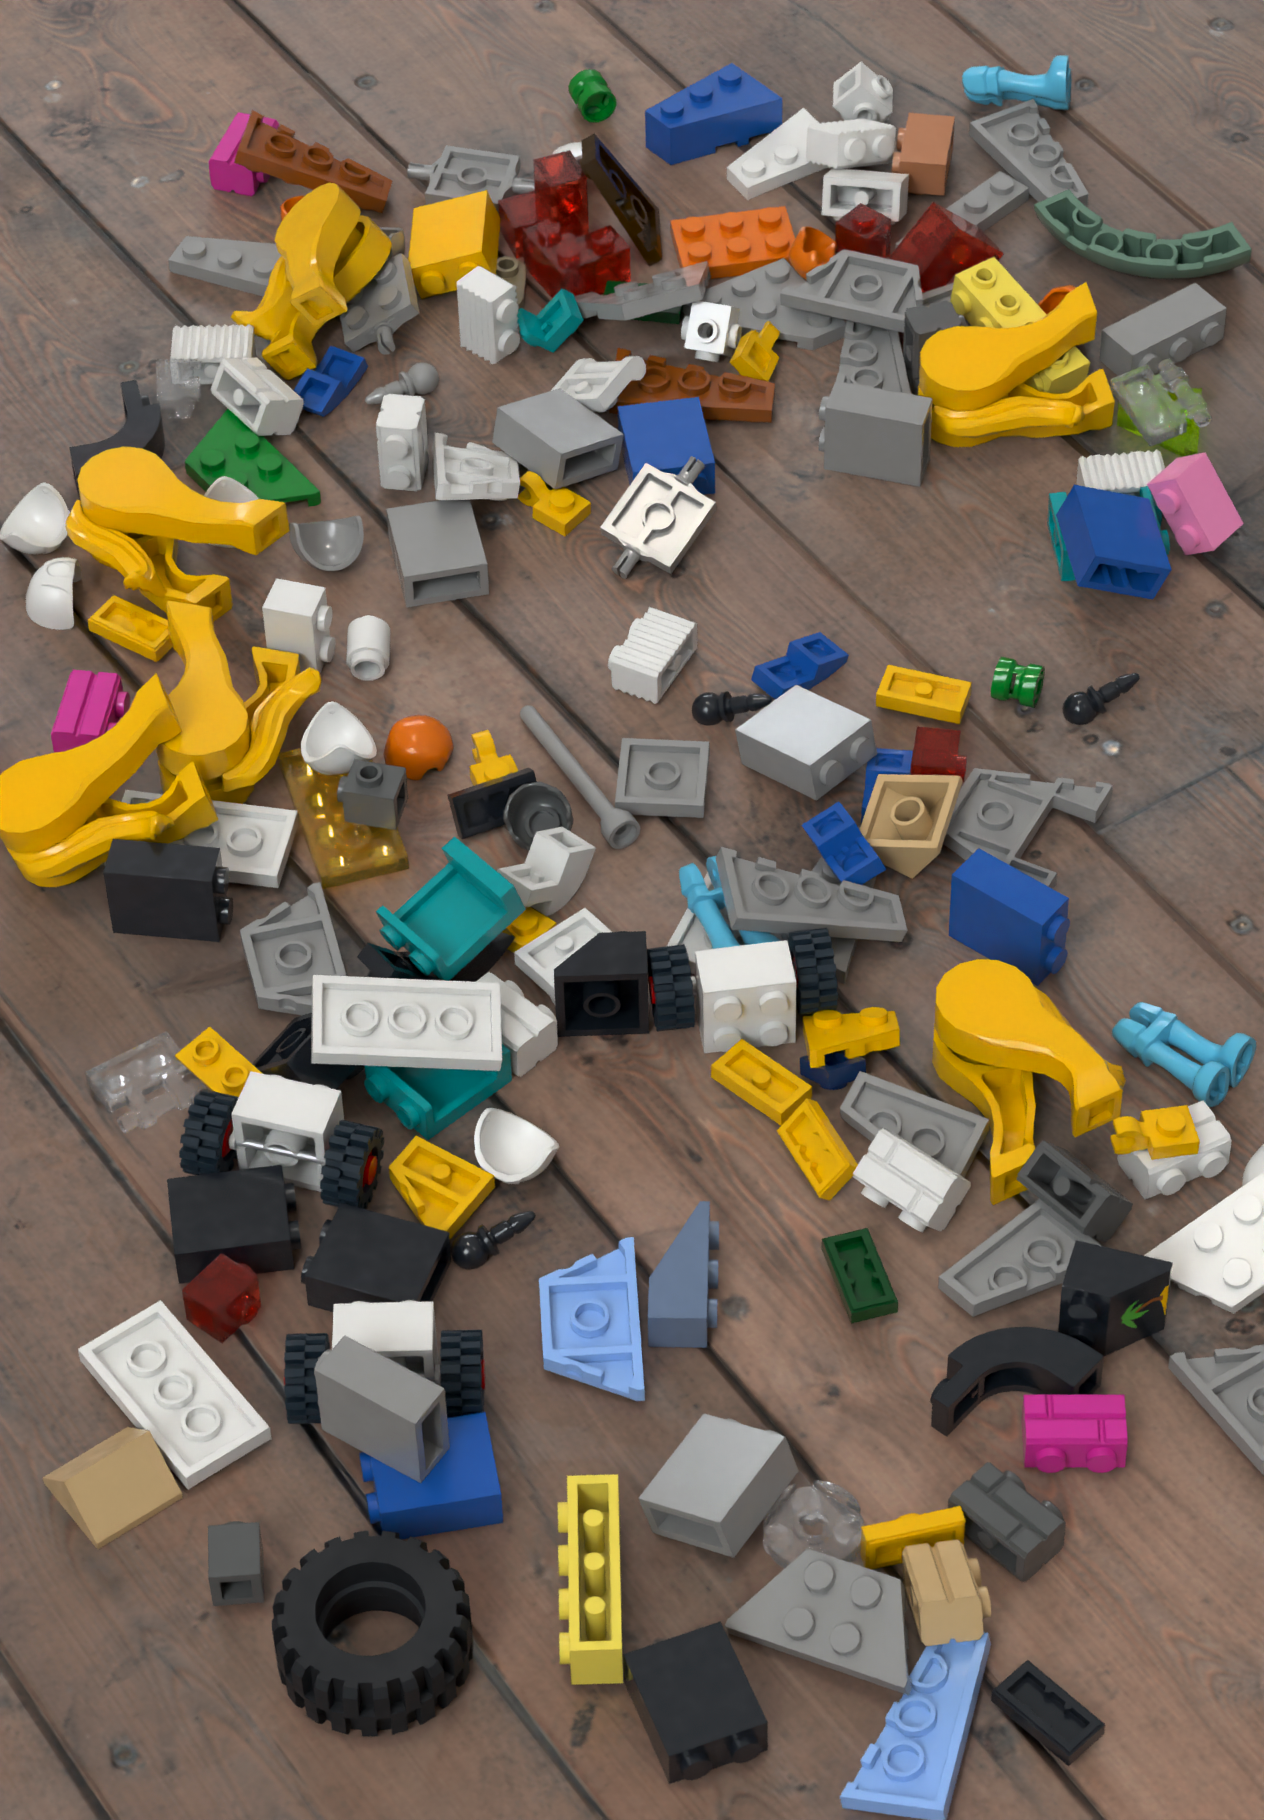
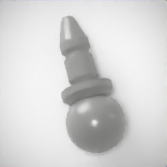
[365,362,439,405]

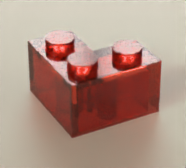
[498,150,589,259]
[888,202,1004,293]
[522,216,631,299]

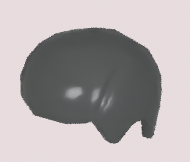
[503,781,574,851]

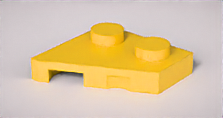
[803,1007,900,1068]
[389,1136,495,1239]

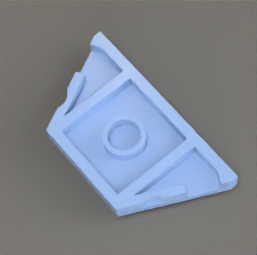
[539,1237,645,1401]

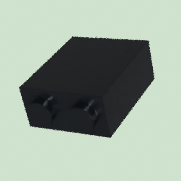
[103,839,233,942]
[167,1165,302,1284]
[301,1203,451,1312]
[623,1621,768,1784]

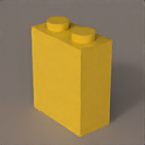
[408,190,501,299]

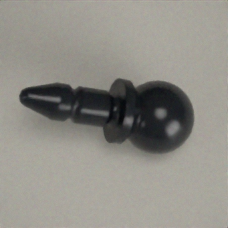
[1062,673,1140,725]
[692,691,772,726]
[451,1211,536,1269]

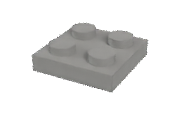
[615,738,710,818]

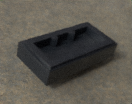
[447,768,537,839]
[991,1660,1105,1766]

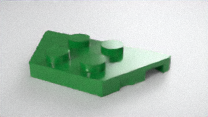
[185,409,321,507]

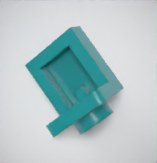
[516,289,584,353]

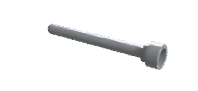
[520,705,641,849]

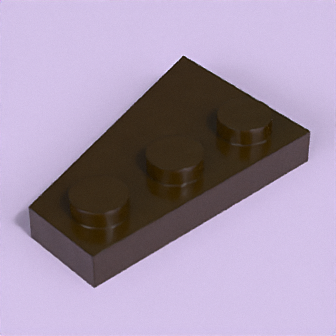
[580,133,662,266]

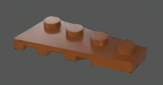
[234,110,393,213]
[609,348,775,423]

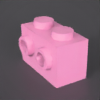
[1147,452,1244,555]

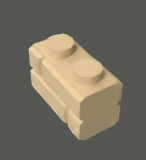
[902,1539,991,1646]

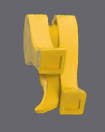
[230,183,392,380]
[918,282,1115,447]
[65,447,290,621]
[155,600,322,804]
[0,673,219,887]
[932,959,1126,1205]

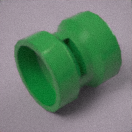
[568,69,617,123]
[991,656,1045,708]

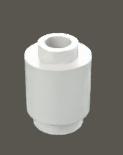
[346,616,390,681]

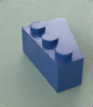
[645,63,783,165]

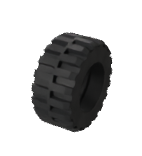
[271,1531,473,1737]

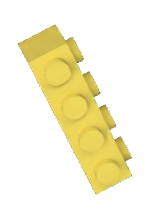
[950,257,1090,394]
[558,1474,623,1685]

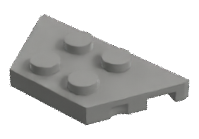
[780,249,923,333]
[240,882,347,1015]
[1168,1345,1264,1476]
[724,1548,912,1695]

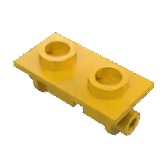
[175,1027,263,1097]

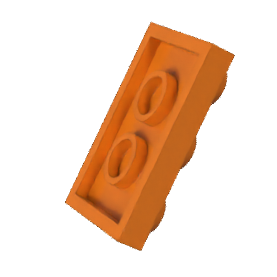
[670,206,795,279]

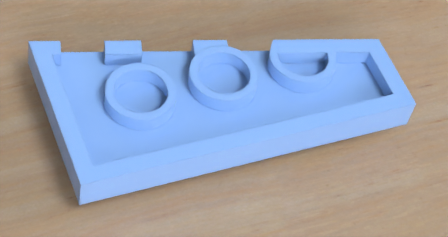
[840,1632,991,1820]

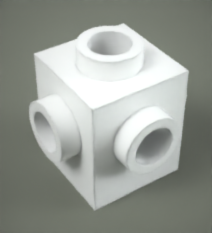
[833,62,893,123]
[681,301,742,362]

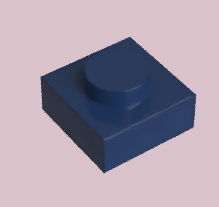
[800,1050,866,1090]

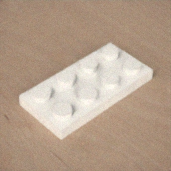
[104,790,299,888]
[311,975,502,1071]
[78,1300,271,1489]

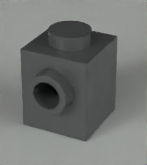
[337,759,408,830]
[208,1521,264,1606]

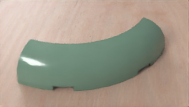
[1034,189,1251,280]

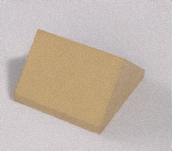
[860,774,963,879]
[43,1427,183,1549]

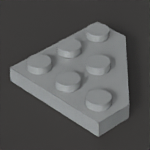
[683,258,846,350]

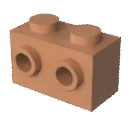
[892,113,955,196]

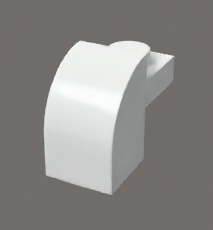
[497,827,596,916]

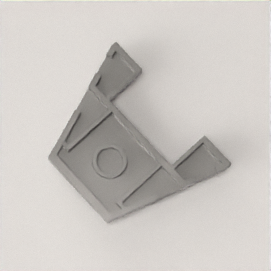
[575,261,711,321]
[943,768,1113,889]

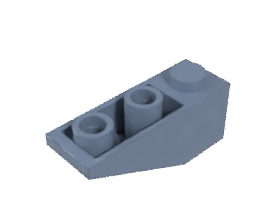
[648,1201,719,1348]

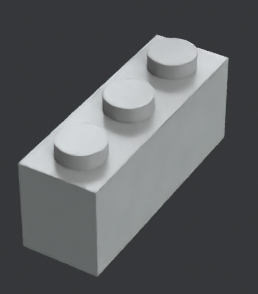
[1099,282,1227,386]

